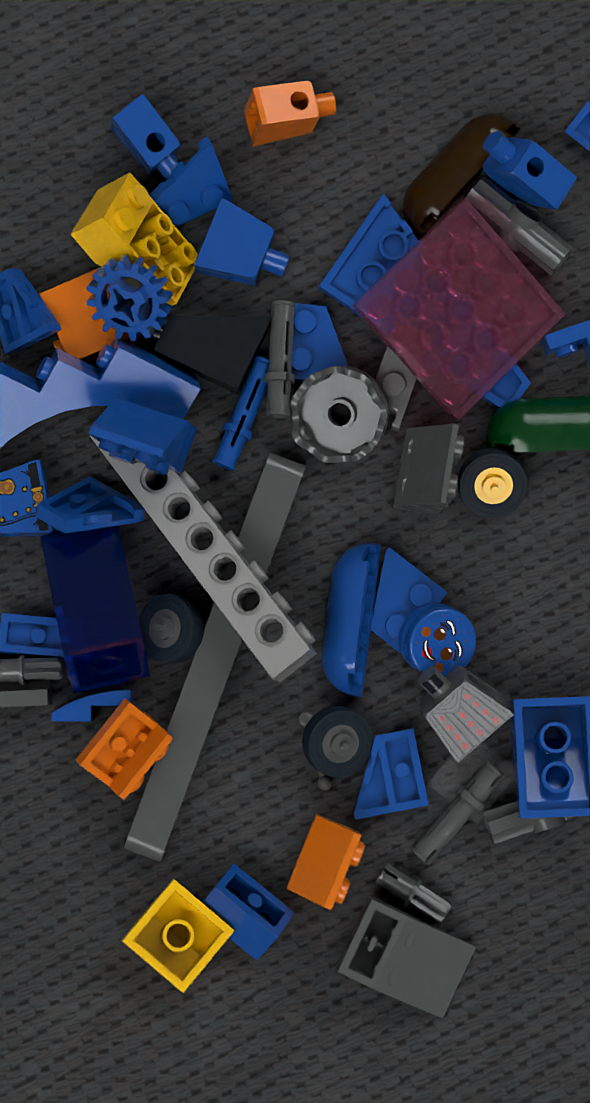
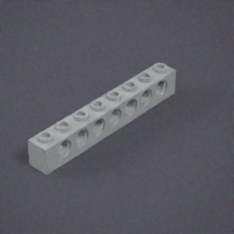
[90,435,317,683]

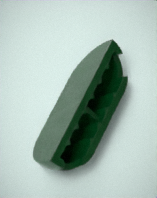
[486,396,590,452]

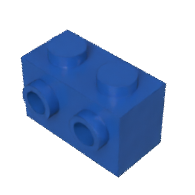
[202,863,295,961]

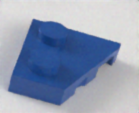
[0,268,61,354]

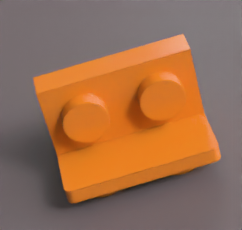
[76,698,173,800]

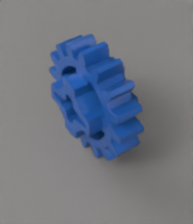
[86,255,173,341]

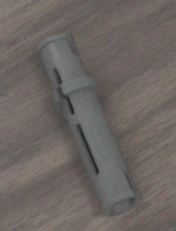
[264,300,295,419]
[411,760,506,865]

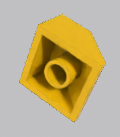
[121,879,235,993]

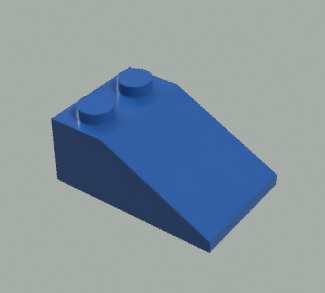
[509,696,590,819]

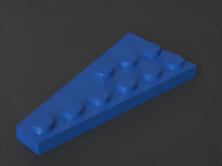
[319,193,531,409]

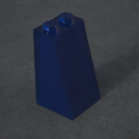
[40,526,150,693]

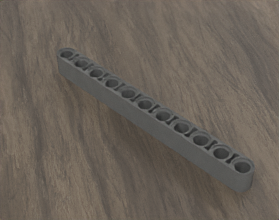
[124,453,306,863]

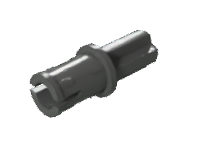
[0,654,64,685]
[374,862,451,923]

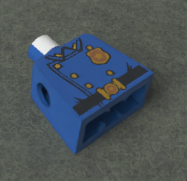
[0,459,57,537]

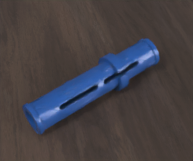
[212,356,269,471]

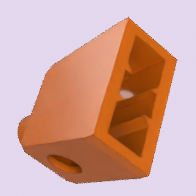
[244,81,336,147]

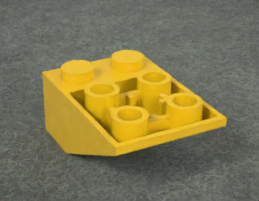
[70,173,198,306]

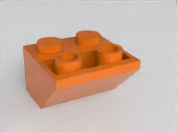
[287,814,365,910]

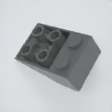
[392,424,464,516]
[336,896,476,1019]

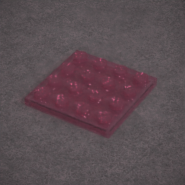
[352,198,565,420]

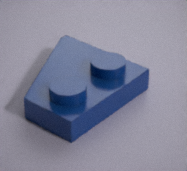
[150,137,233,227]
[292,303,348,382]
[36,477,145,533]
[371,547,448,654]
[354,728,429,819]

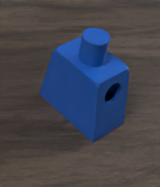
[111,94,181,180]
[483,131,577,210]
[194,198,291,286]

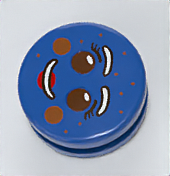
[399,603,476,677]

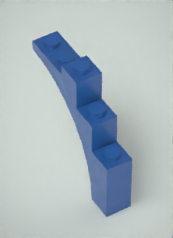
[0,337,201,448]

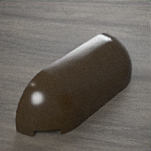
[403,114,521,238]

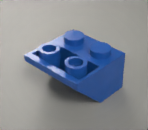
[88,398,197,475]

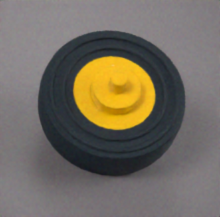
[458,448,528,518]

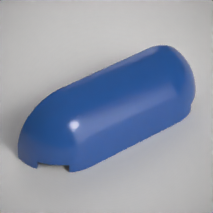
[321,543,381,697]

